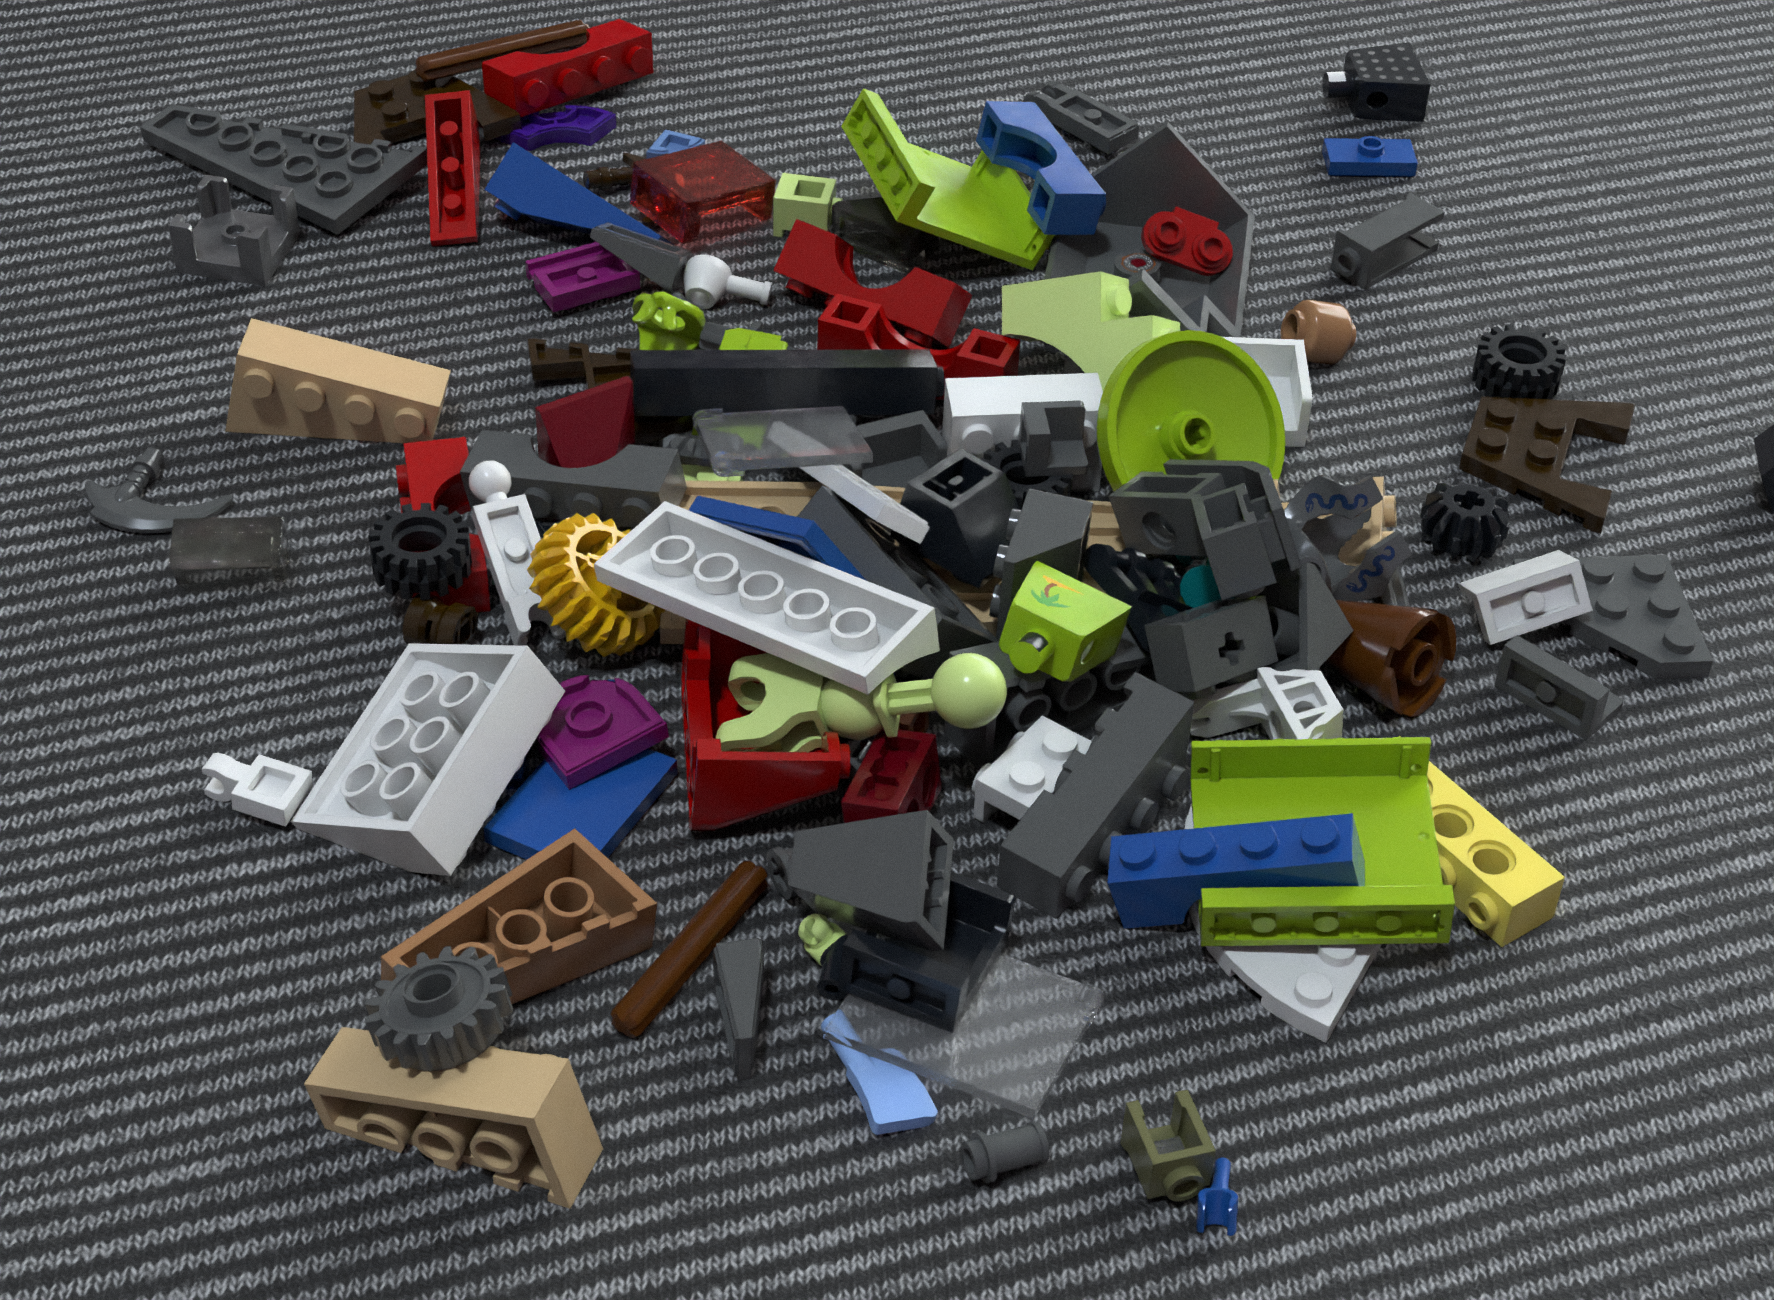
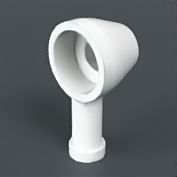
[683,255,773,309]

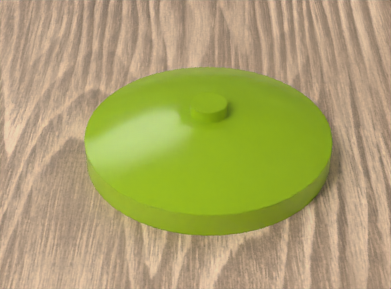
[1097,330,1285,492]

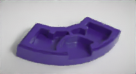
[494,105,617,152]

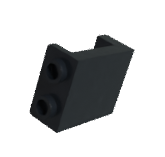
[838,871,1016,1034]

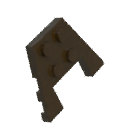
[354,70,522,145]
[528,338,693,445]
[1459,397,1636,534]

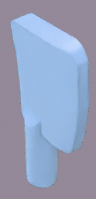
[821,1013,938,1135]

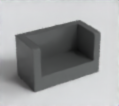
[829,410,948,488]

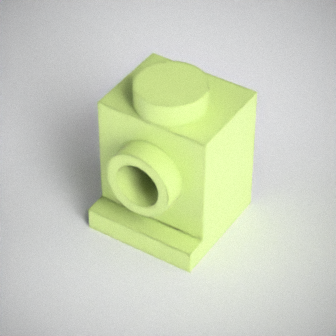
[773,173,843,237]

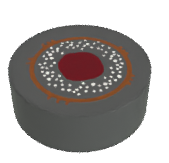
[1114,249,1161,283]

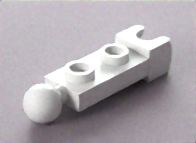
[469,461,566,646]

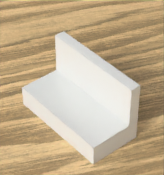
[1458,550,1593,645]

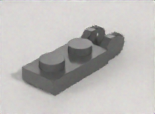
[1023,81,1139,154]

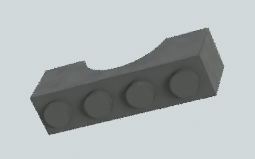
[460,430,687,528]

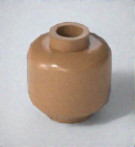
[1281,300,1356,365]

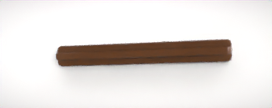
[415,19,590,82]

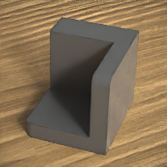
[1018,400,1088,477]

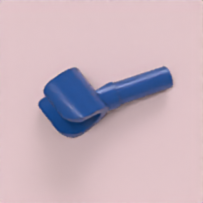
[1196,1158,1238,1236]

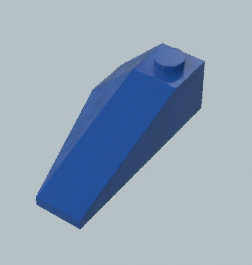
[484,142,674,245]

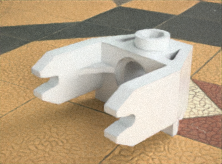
[1190,667,1343,740]

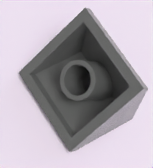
[1226,562,1354,687]

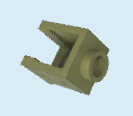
[1120,1089,1216,1201]

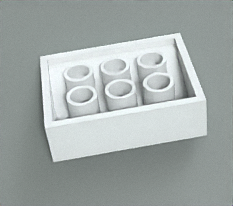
[291,643,565,876]

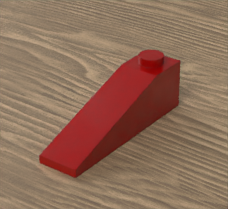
[425,90,480,247]

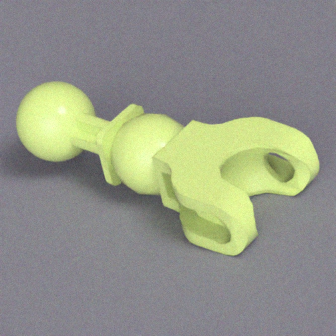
[715,653,1007,752]

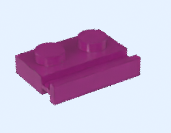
[525,242,641,312]

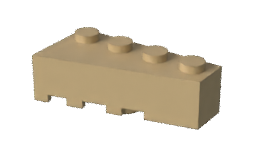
[225,318,451,443]
[304,1027,603,1209]

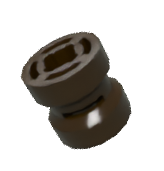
[402,593,478,645]

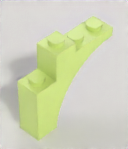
[1002,271,1180,391]

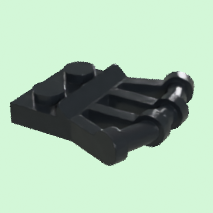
[1083,543,1193,652]

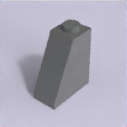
[786,810,954,951]

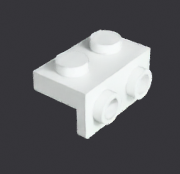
[972,715,1092,823]

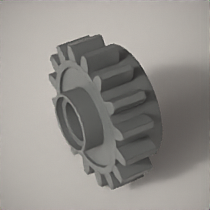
[365,946,513,1071]

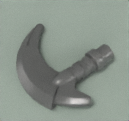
[85,447,233,533]

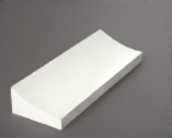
[594,501,940,695]

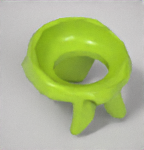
[632,292,706,350]

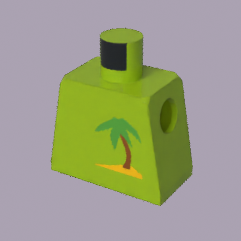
[998,561,1132,682]

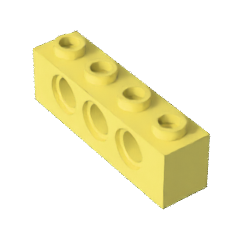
[1399,736,1565,947]

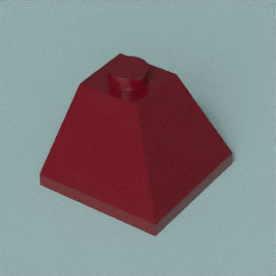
[535,376,635,468]

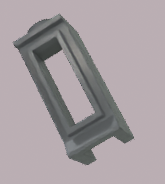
[1331,192,1445,290]

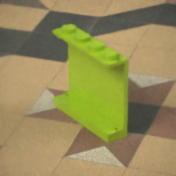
[841,88,1055,270]
[1190,737,1455,946]

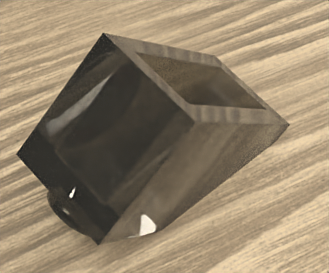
[832,197,939,274]

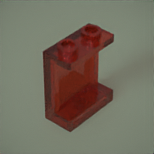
[630,141,776,244]

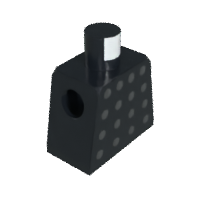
[1322,42,1431,122]

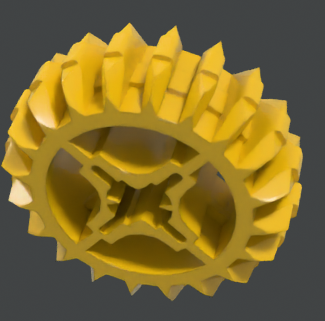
[527,513,665,657]

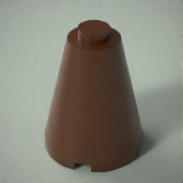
[1324,600,1456,717]

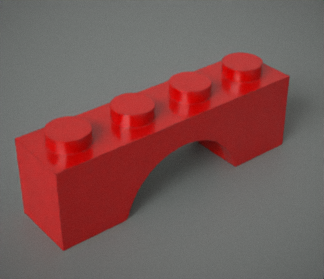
[482,19,654,117]
[773,219,973,349]
[817,293,1020,400]
[395,437,491,612]

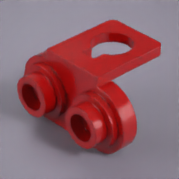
[1141,206,1233,276]

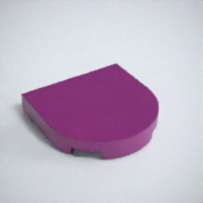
[535,675,669,790]

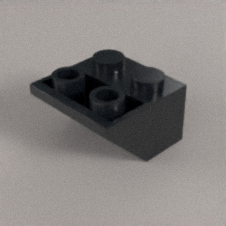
[890,448,1020,588]

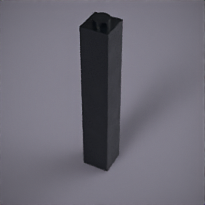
[630,349,945,416]

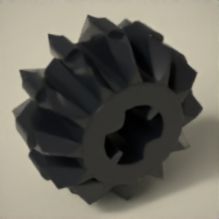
[1420,478,1510,563]

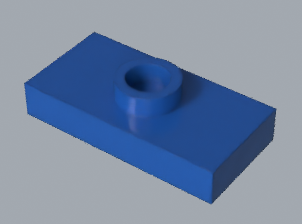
[1322,136,1418,177]

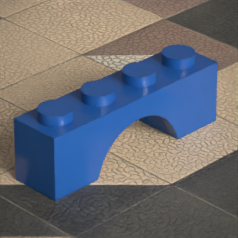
[976,101,1106,235]
[1107,813,1365,929]

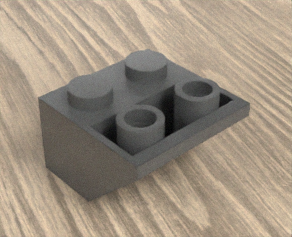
[989,489,1093,641]

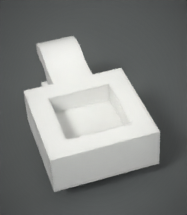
[202,753,313,827]

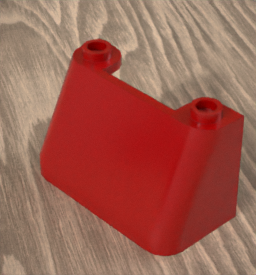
[681,619,850,831]

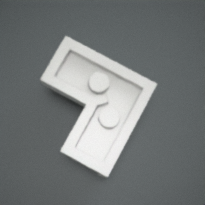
[1223,337,1312,447]

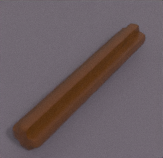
[611,860,767,1038]

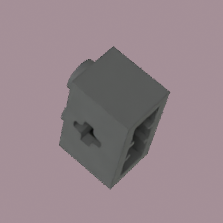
[1145,596,1278,699]

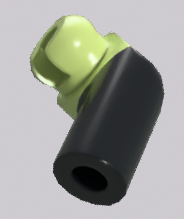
[798,914,849,1000]

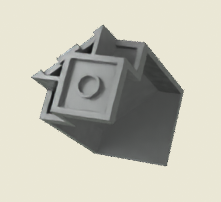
[1044,122,1255,374]

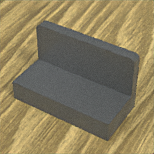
[1494,635,1623,740]

